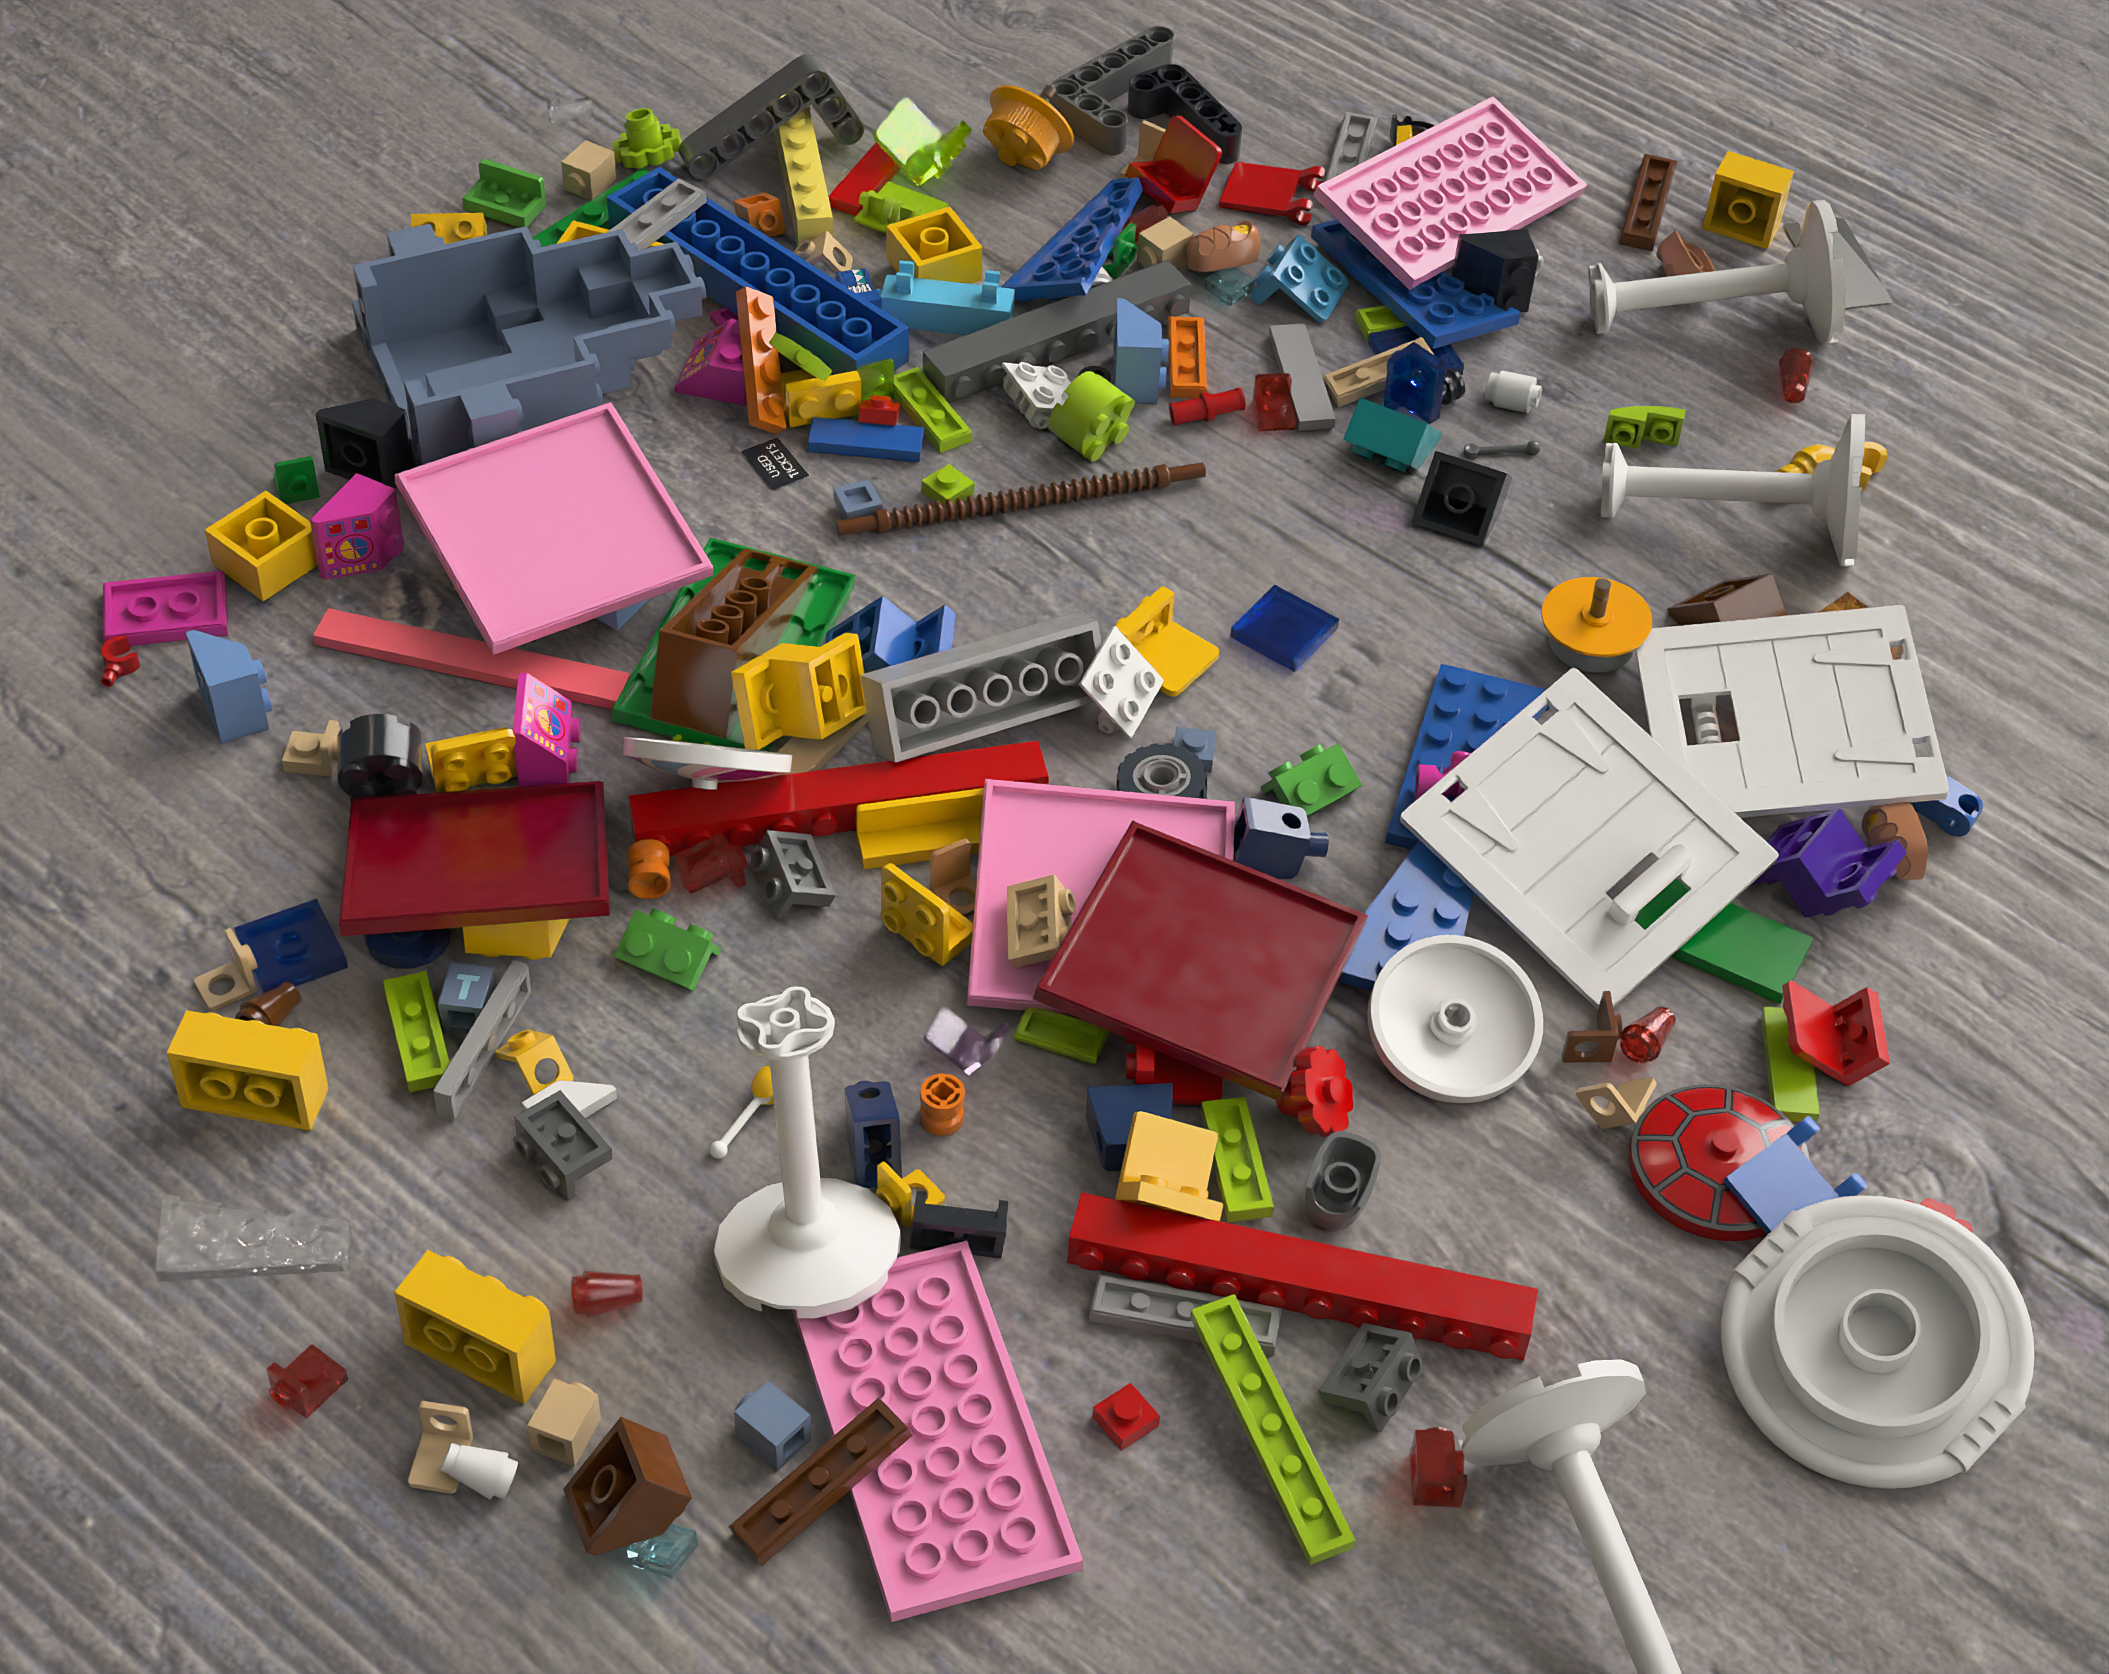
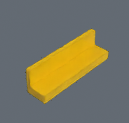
[856,788,984,870]

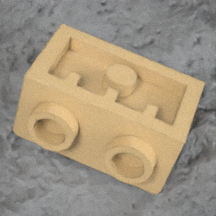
[1007,875,1076,968]

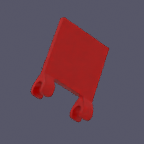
[1219,162,1325,225]

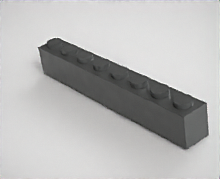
[922,260,1192,403]

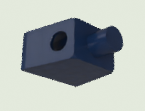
[1233,797,1329,879]
[844,1081,902,1188]
[1085,1083,1173,1171]

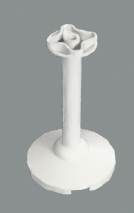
[1588,200,1845,345]
[1601,414,1865,567]
[714,986,901,1319]
[1458,1360,1682,1674]

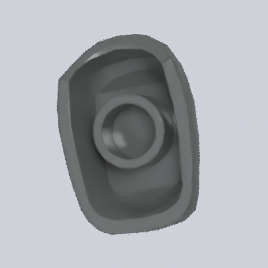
[1305,1131,1381,1232]

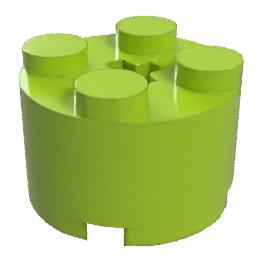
[1049,371,1135,462]

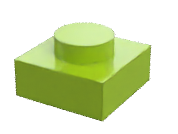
[921,464,975,504]

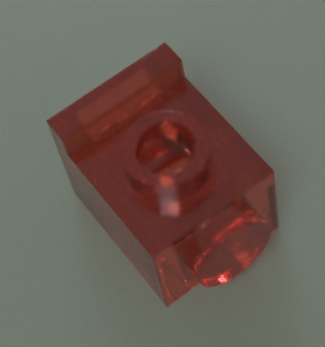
[1409,1427,1468,1507]

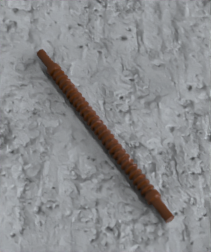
[836,462,1206,536]

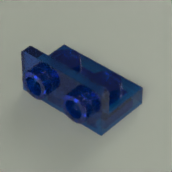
[1383,342,1447,425]

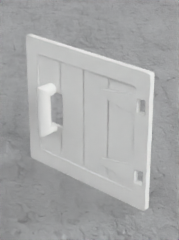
[1635,605,1950,818]
[1400,668,1779,1010]

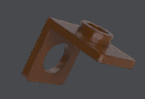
[1562,991,1623,1063]

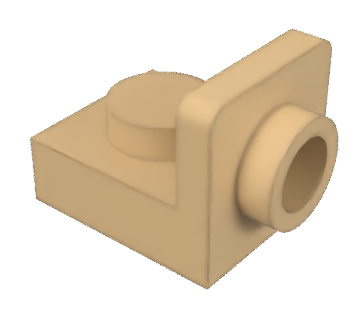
[282,720,340,777]

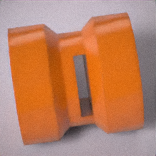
[627,839,671,899]
[920,1073,965,1136]

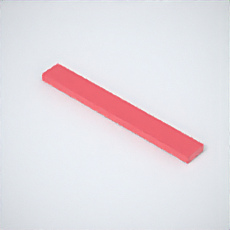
[313,608,631,710]

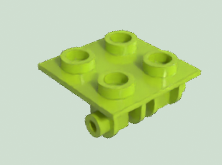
[854,181,949,233]

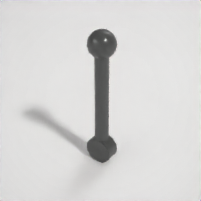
[1464,440,1540,459]

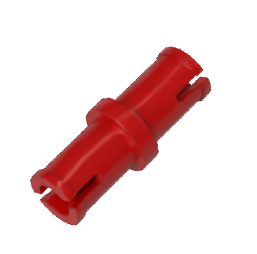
[1168,387,1246,426]

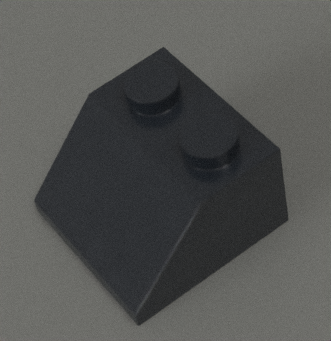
[1452,229,1539,312]
[315,398,415,489]
[1411,451,1512,546]

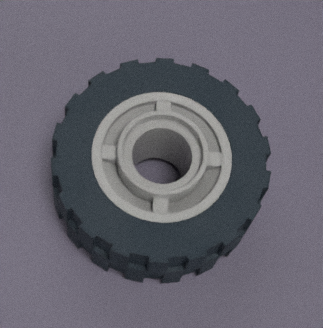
[1117,743,1207,799]

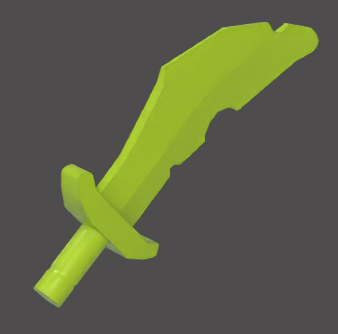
[769,332,832,381]

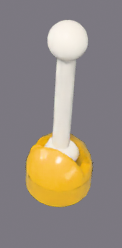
[709,1066,774,1159]

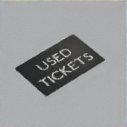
[741,438,809,490]

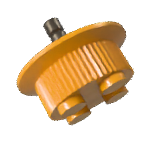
[982,85,1074,170]

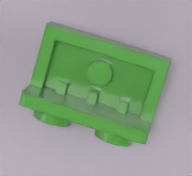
[462,159,546,228]
[1260,743,1362,816]
[614,908,722,991]

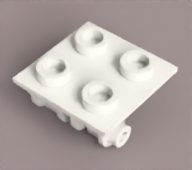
[1001,362,1071,429]
[1079,626,1164,739]

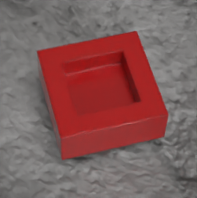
[858,395,900,425]
[1092,1383,1160,1451]

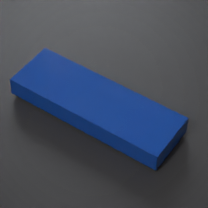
[808,417,924,462]

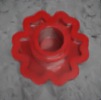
[1275,1046,1354,1138]

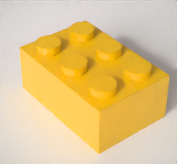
[167,1010,329,1131]
[394,1250,556,1404]

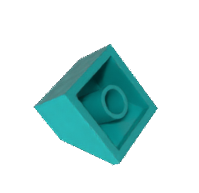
[1343,398,1442,472]

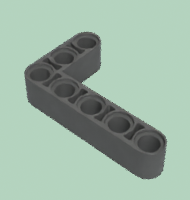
[1050,26,1175,155]
[679,54,864,179]

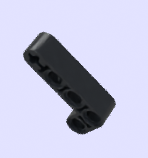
[1127,64,1242,164]

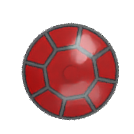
[1628,1084,1810,1241]

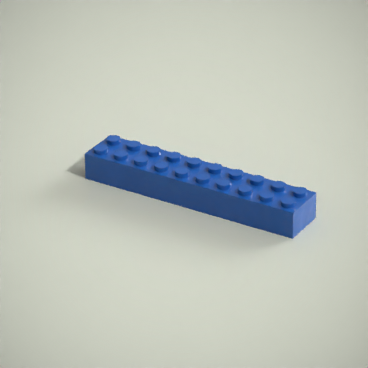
[607,167,909,392]

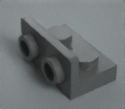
[751,830,836,920]
[513,1090,613,1201]
[1318,1323,1423,1432]

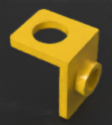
[495,1029,574,1095]
[876,1161,945,1228]

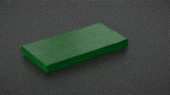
[1634,879,1814,1004]

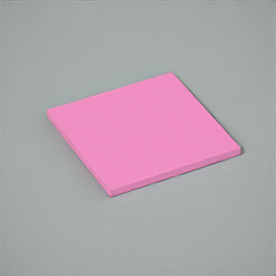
[395,402,714,655]
[967,779,1235,1015]

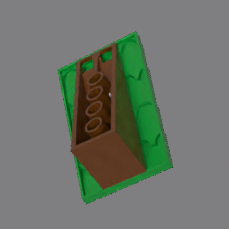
[611,537,856,752]

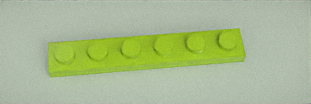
[1190,1294,1356,1566]

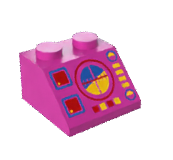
[674,319,747,406]
[310,473,404,580]
[513,673,581,787]

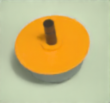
[1541,577,1652,672]

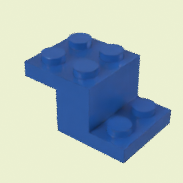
[825,596,956,674]

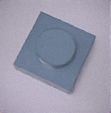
[833,480,883,520]
[1174,726,1217,772]

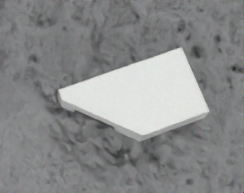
[522,1080,617,1118]

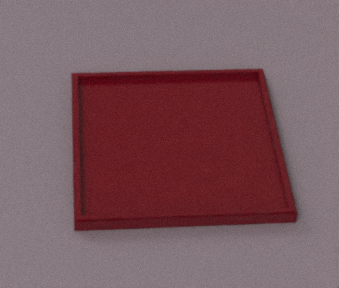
[339,781,610,936]
[1033,820,1368,1102]

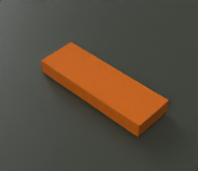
[1167,316,1207,398]

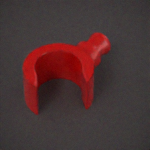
[100,636,140,687]

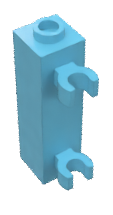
[877,260,1015,335]

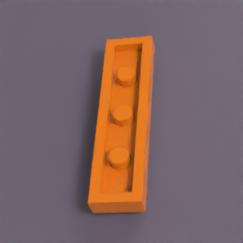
[736,286,786,434]

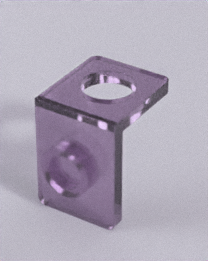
[923,1007,1010,1075]

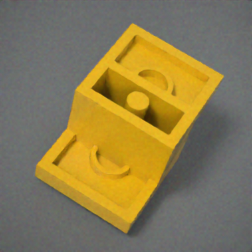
[731,633,867,750]

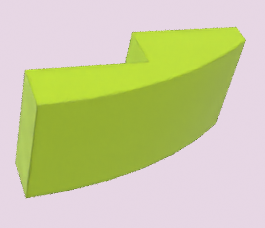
[1603,406,1686,449]

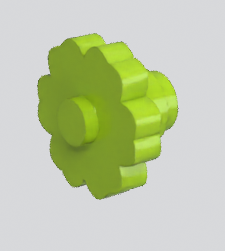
[612,108,682,169]

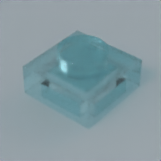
[1204,267,1254,306]
[627,1523,698,1579]

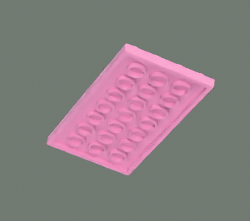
[1313,97,1587,290]
[792,1241,1083,1622]

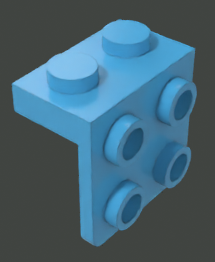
[1249,234,1349,323]

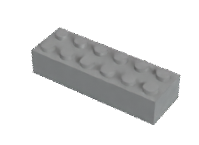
[860,613,1102,763]

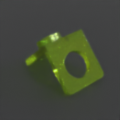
[858,358,894,403]

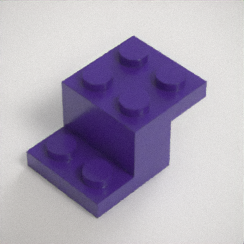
[1749,808,1907,918]

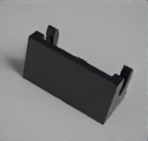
[910,1190,1008,1258]

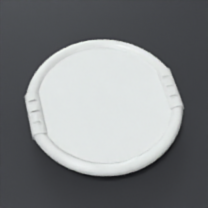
[1721,1195,2034,1489]

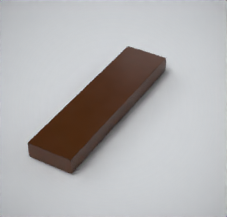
[1619,154,1677,251]
[728,1397,912,1566]

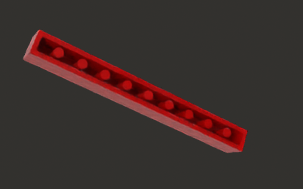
[628,741,1049,856]
[1067,1192,1538,1361]

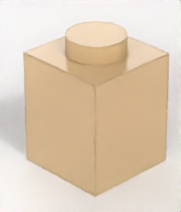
[561,140,616,201]
[1137,217,1194,269]
[527,1378,601,1467]

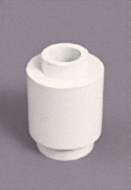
[1485,370,1542,413]

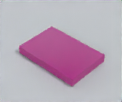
[103,570,228,646]

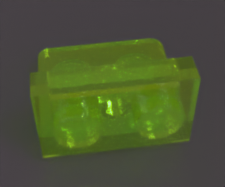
[873,97,972,186]

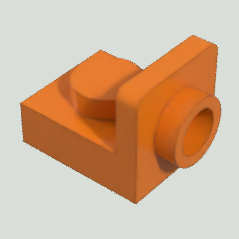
[733,192,786,237]

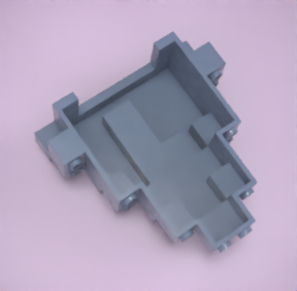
[352,224,706,467]

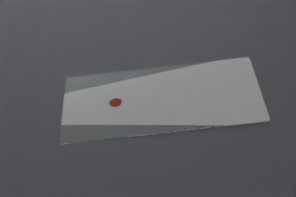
[1783,218,1893,308]

